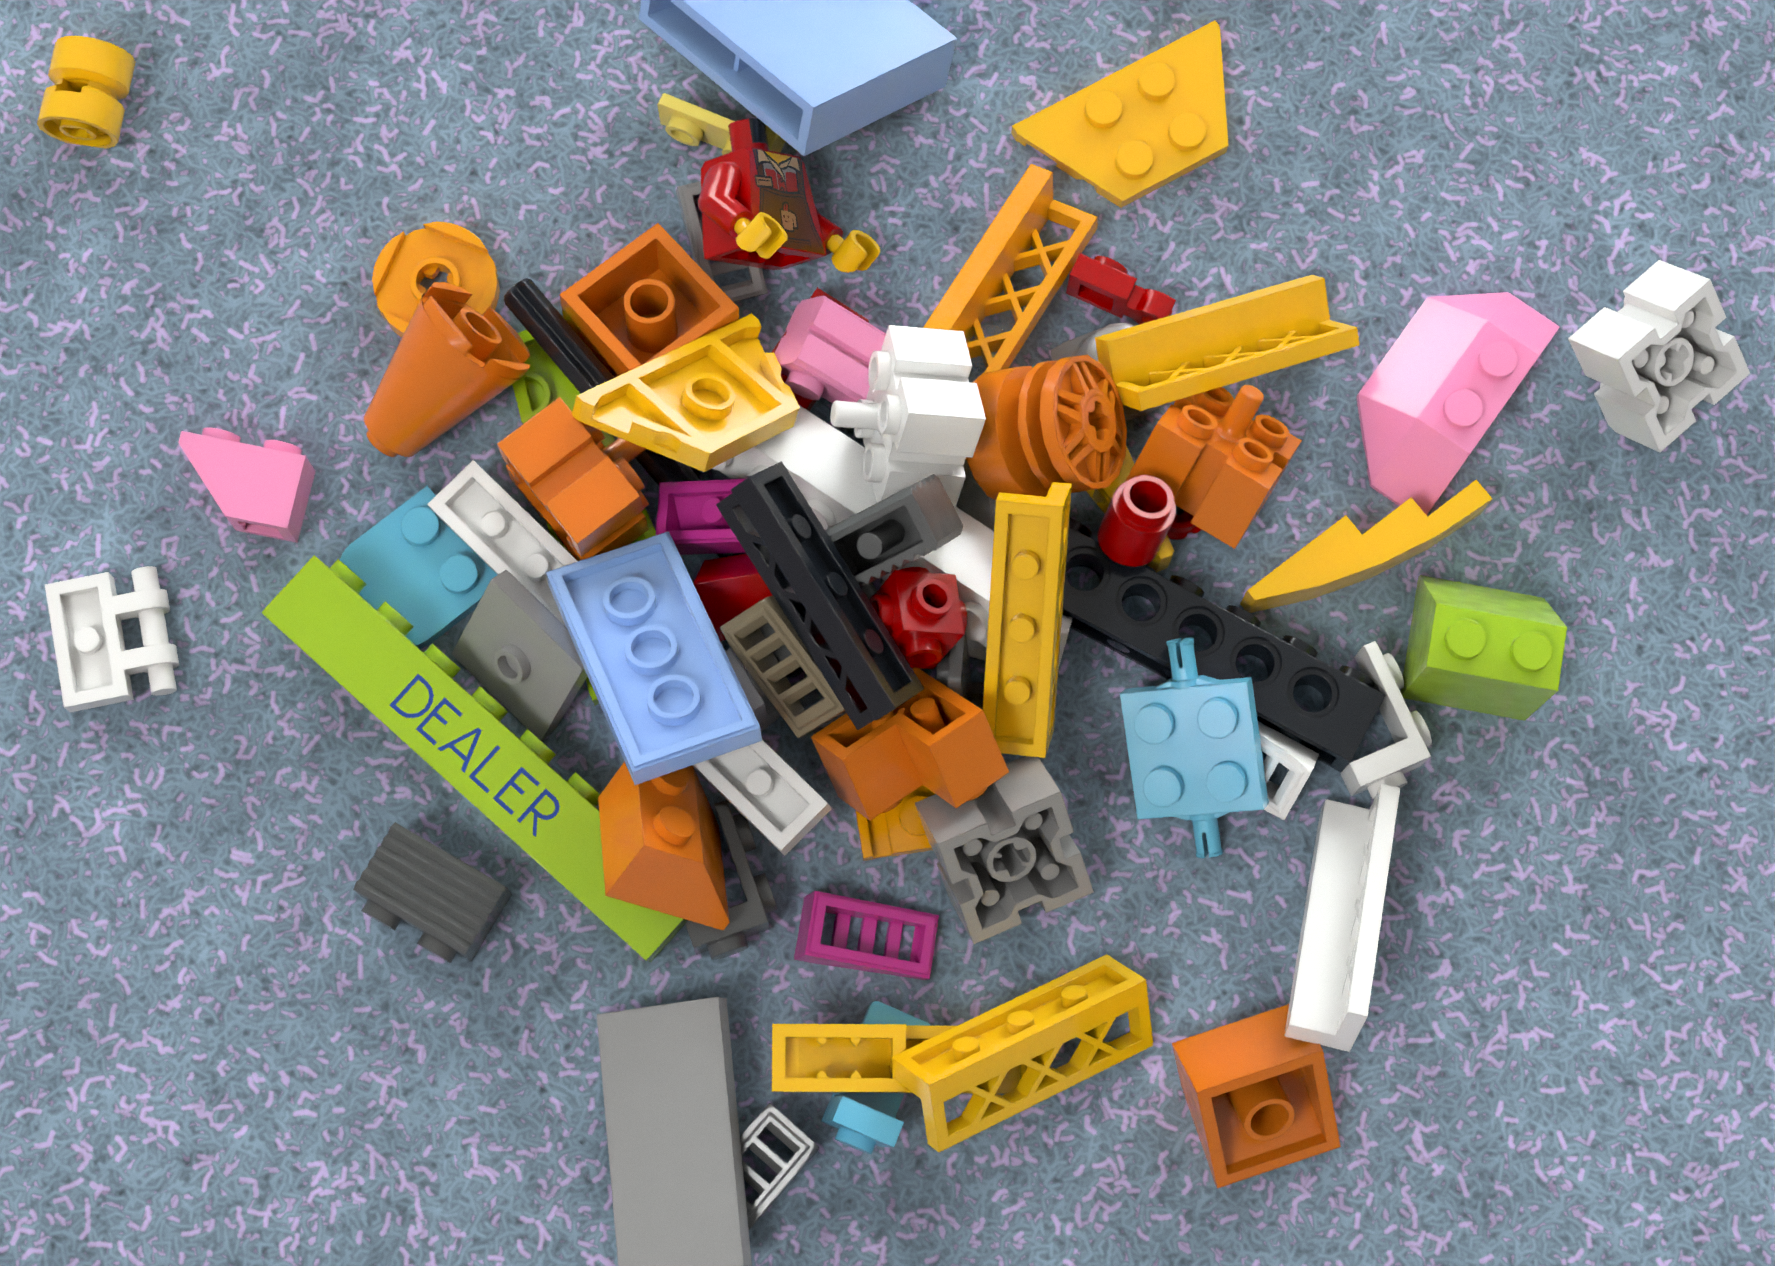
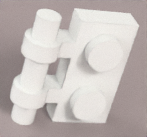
[45,566,179,712]

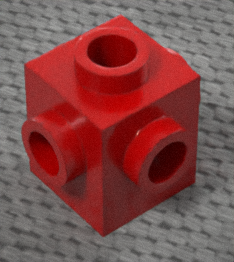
[869,567,967,669]

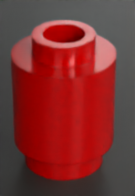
[1097,475,1176,567]

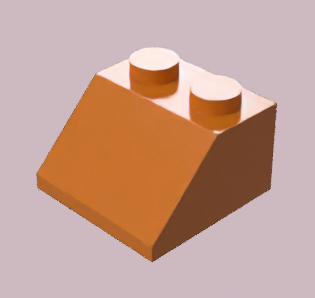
[598,761,730,930]
[1172,1004,1341,1189]

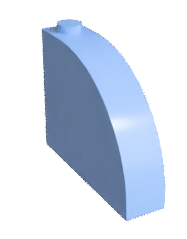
[638,0,957,156]

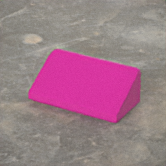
[656,479,746,555]

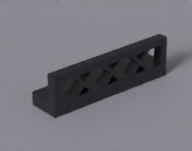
[716,461,925,730]

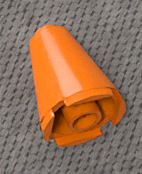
[364,282,530,457]

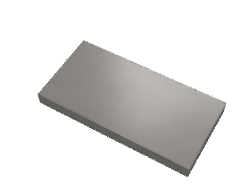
[597,997,752,1266]

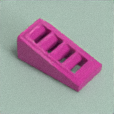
[794,891,939,980]

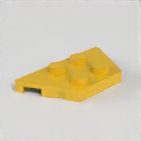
[1011,20,1229,208]
[572,313,800,472]

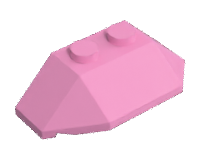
[1356,292,1560,515]

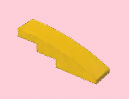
[1240,479,1493,613]
[772,1024,1028,1094]

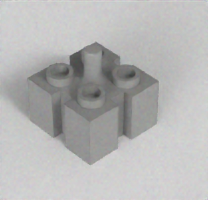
[915,756,1094,944]

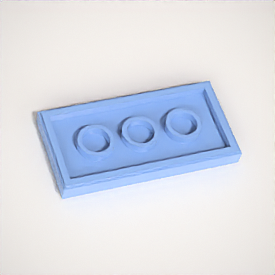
[546,531,762,785]

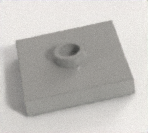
[452,570,587,741]

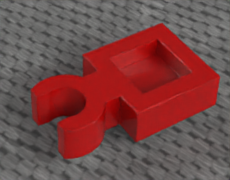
[1066,253,1176,325]

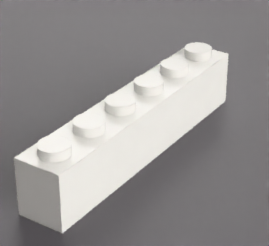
[712,405,994,648]

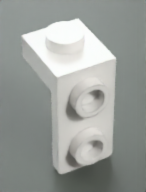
[1340,641,1432,799]

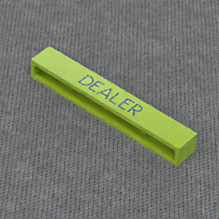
[261,555,689,962]

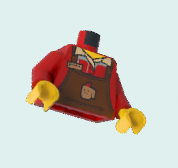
[698,118,880,273]

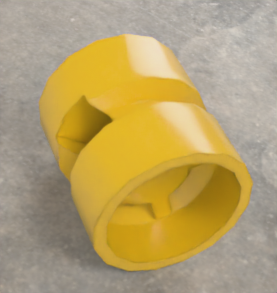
[37,36,136,149]

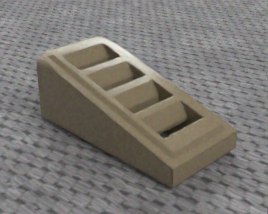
[720,595,845,738]

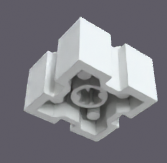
[1568,260,1750,452]
[830,325,986,508]

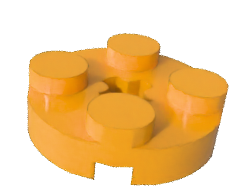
[372,222,500,338]

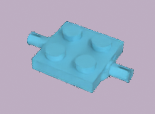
[1120,637,1269,858]

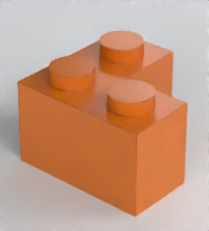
[811,668,1009,820]

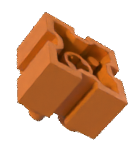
[1125,385,1302,549]
[497,397,649,561]

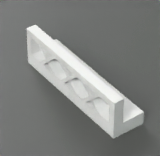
[1284,783,1400,1052]

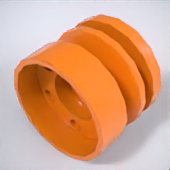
[966,355,1127,501]

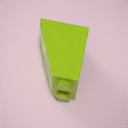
[1400,575,1567,721]

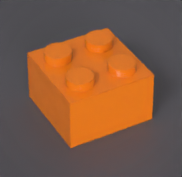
[559,223,739,378]

